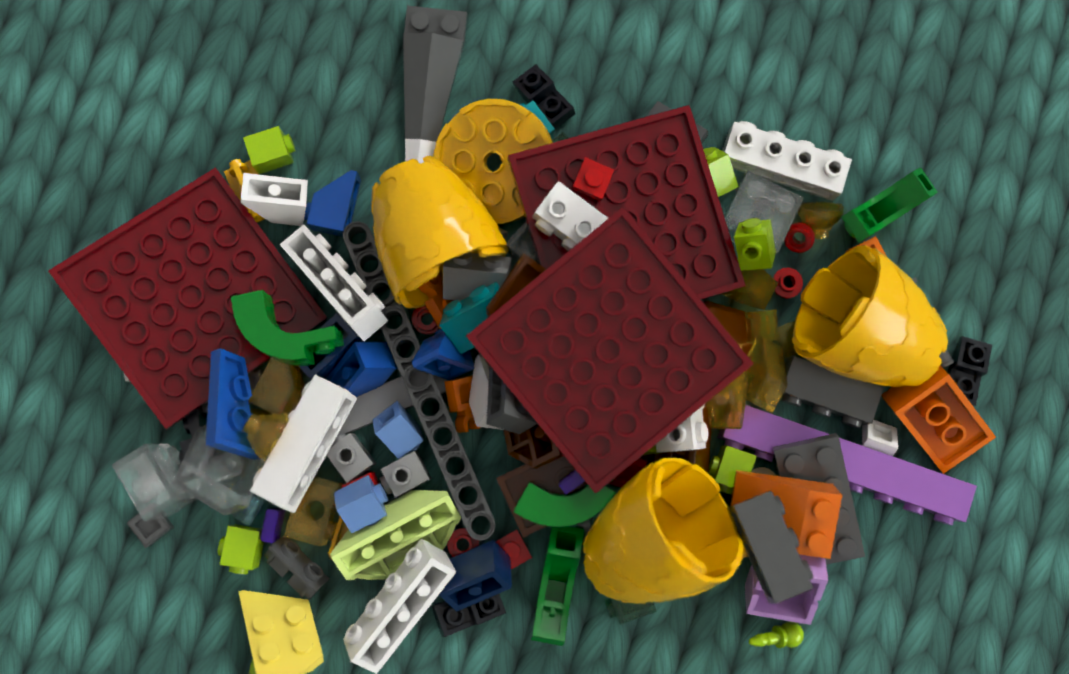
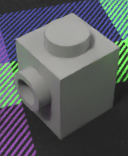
[327,432,377,483]
[380,451,432,498]

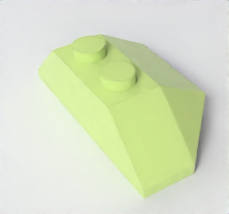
[330,490,461,580]

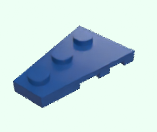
[206,348,264,460]

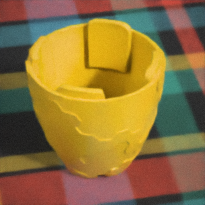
[372,156,509,308]
[791,245,948,387]
[583,458,744,604]

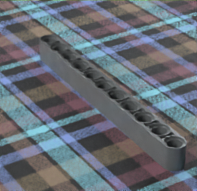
[343,221,496,540]

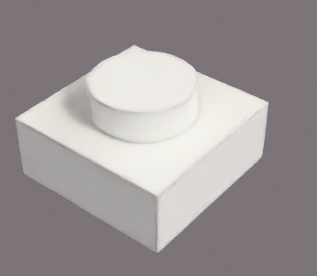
[862,420,898,456]

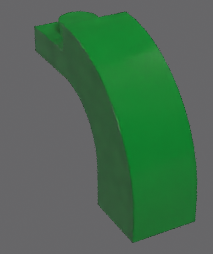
[842,167,938,243]
[231,290,344,366]
[513,478,616,527]
[531,526,584,646]

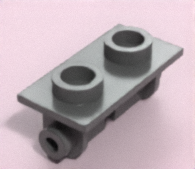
[264,535,330,600]

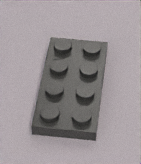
[773,433,865,565]

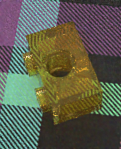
[284,475,344,546]

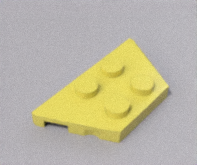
[238,590,324,674]

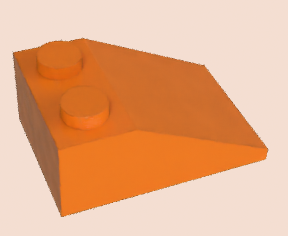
[881,365,996,474]
[730,470,842,559]

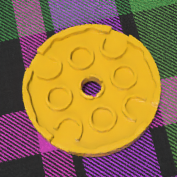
[434,99,553,224]

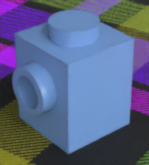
[372,401,424,459]
[334,475,388,533]

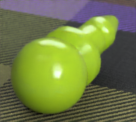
[748,621,804,648]

